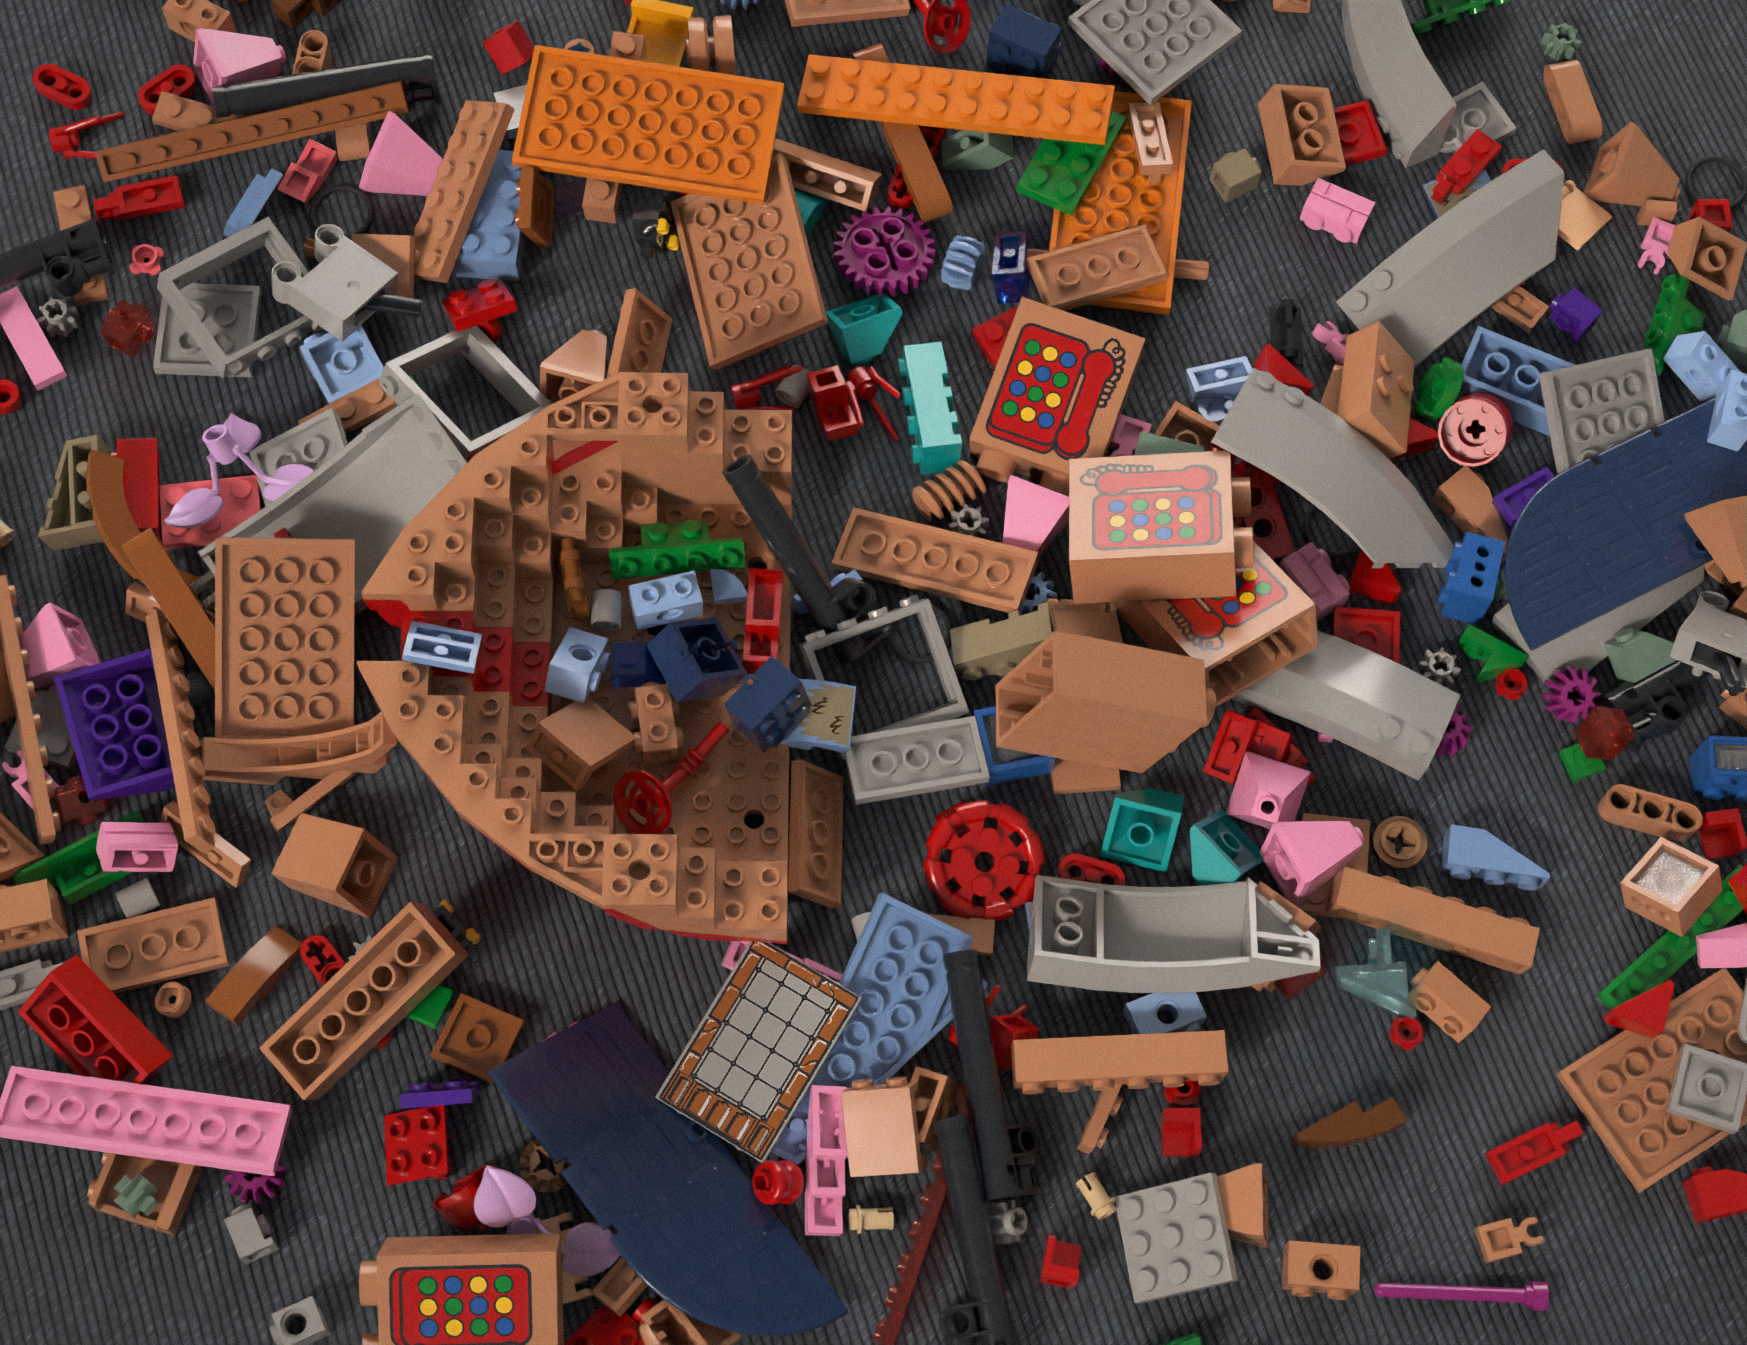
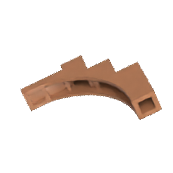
[198,712,398,785]

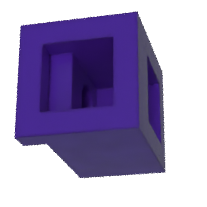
[1549,287,1603,345]

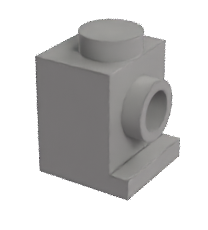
[224,1203,279,1264]

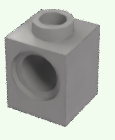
[270,1296,331,1345]

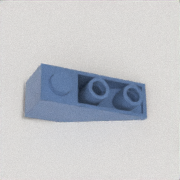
[1441,824,1550,890]

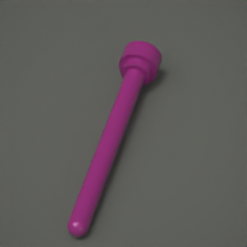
[1374,1281,1549,1311]

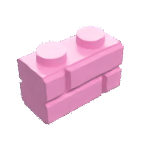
[1300,178,1375,244]
[1279,542,1350,621]
[96,822,178,872]

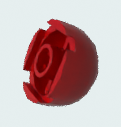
[432,1163,495,1231]

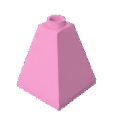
[193,28,286,107]
[359,111,443,196]
[1003,475,1069,557]
[4,603,101,690]
[1225,751,1311,829]
[1259,821,1365,907]

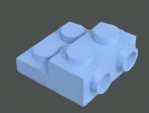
[300,325,384,404]

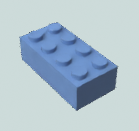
[454,150,525,281]
[1456,326,1575,436]

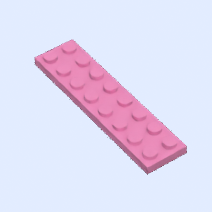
[0,1066,292,1176]

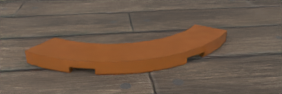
[86,450,200,598]

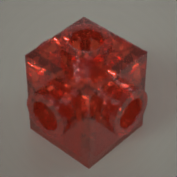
[100,299,155,358]
[1574,707,1635,760]
[54,775,109,826]

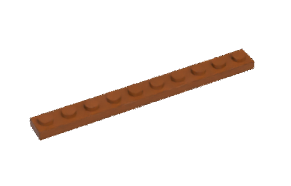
[95,81,409,182]

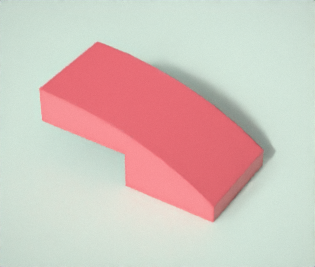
[277,139,339,204]

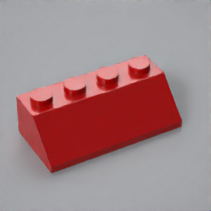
[18,955,173,1085]

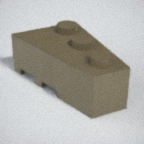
[38,435,112,551]
[950,602,1052,681]

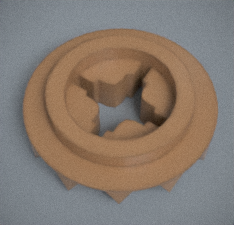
[1372,816,1427,869]
[519,1139,570,1193]

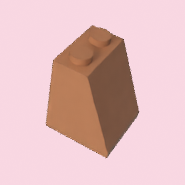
[271,813,398,918]

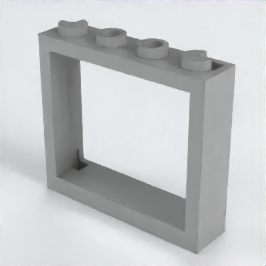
[157,217,323,379]
[379,326,552,463]
[799,595,969,759]

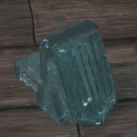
[1334,928,1417,1019]

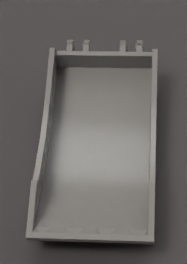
[190,393,467,617]

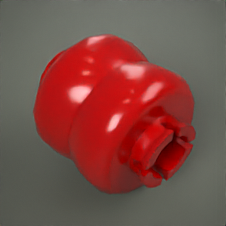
[752,1160,804,1205]

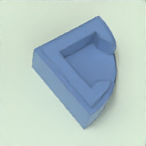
[710,569,747,605]

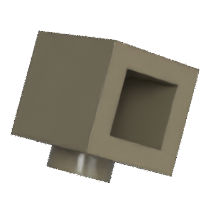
[1209,148,1262,203]

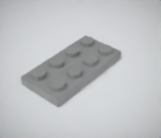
[844,716,990,805]

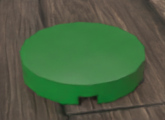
[1414,357,1464,421]

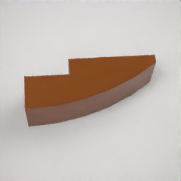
[206,926,302,1027]

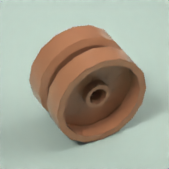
[686,15,736,75]

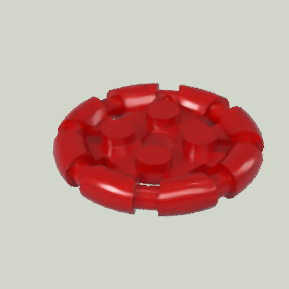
[923,800,1045,922]

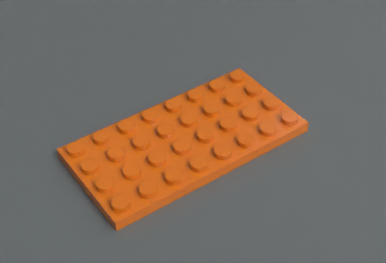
[512,45,785,205]
[1049,91,1192,315]

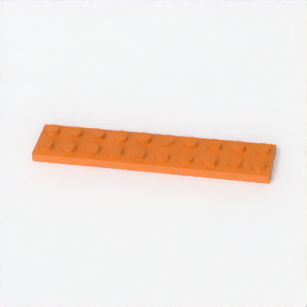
[797,54,1115,145]

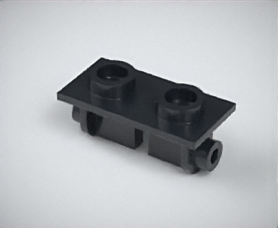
[1269,298,1303,366]

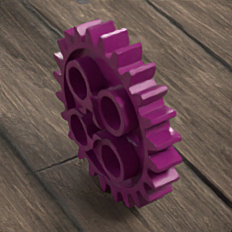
[834,206,936,297]

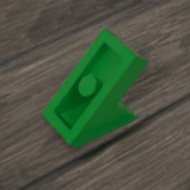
[1456,624,1528,683]

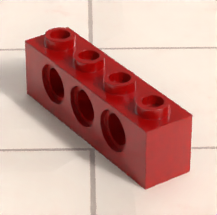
[1209,440,1295,560]

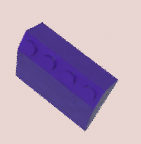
[54,648,175,800]

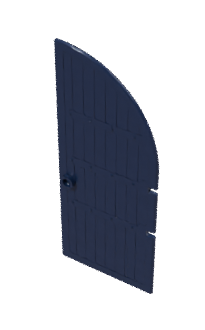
[1505,397,1747,651]
[488,1002,848,1336]

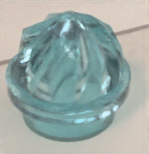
[184,672,213,705]

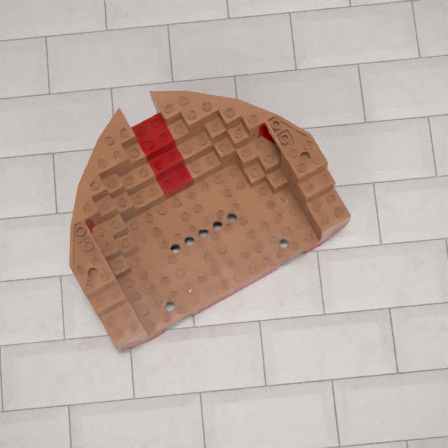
[357,372,792,944]

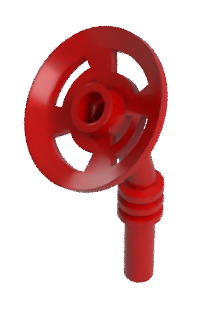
[911,0,971,54]
[613,721,730,835]

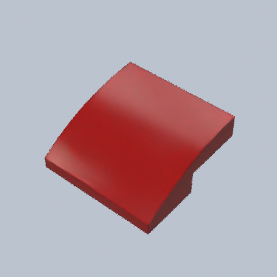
[1203,709,1295,784]

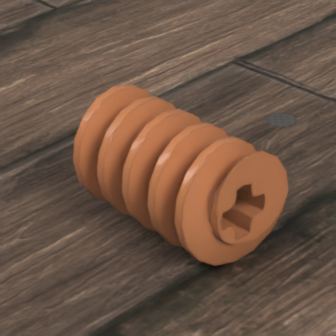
[912,460,986,522]

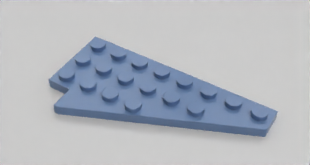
[770,893,988,1164]

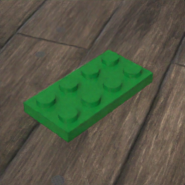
[1016,111,1127,216]

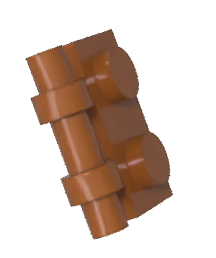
[559,538,590,622]

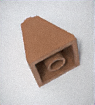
[1583,122,1680,206]
[540,329,607,404]
[1684,496,1747,588]
[1217,1163,1269,1248]

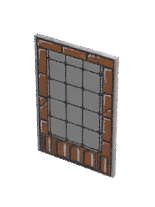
[655,941,862,1163]

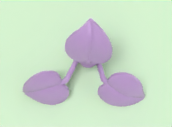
[164,413,314,528]
[474,1166,621,1277]

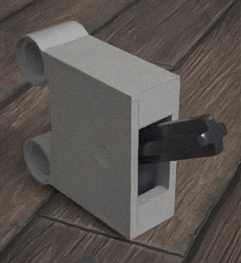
[272,224,422,342]
[1670,591,1747,696]

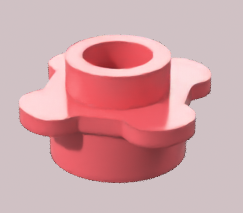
[129,244,164,276]

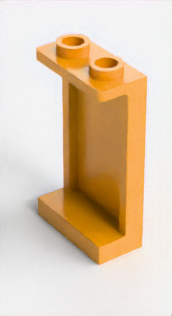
[627,0,694,67]

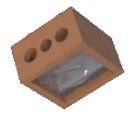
[1620,837,1723,937]

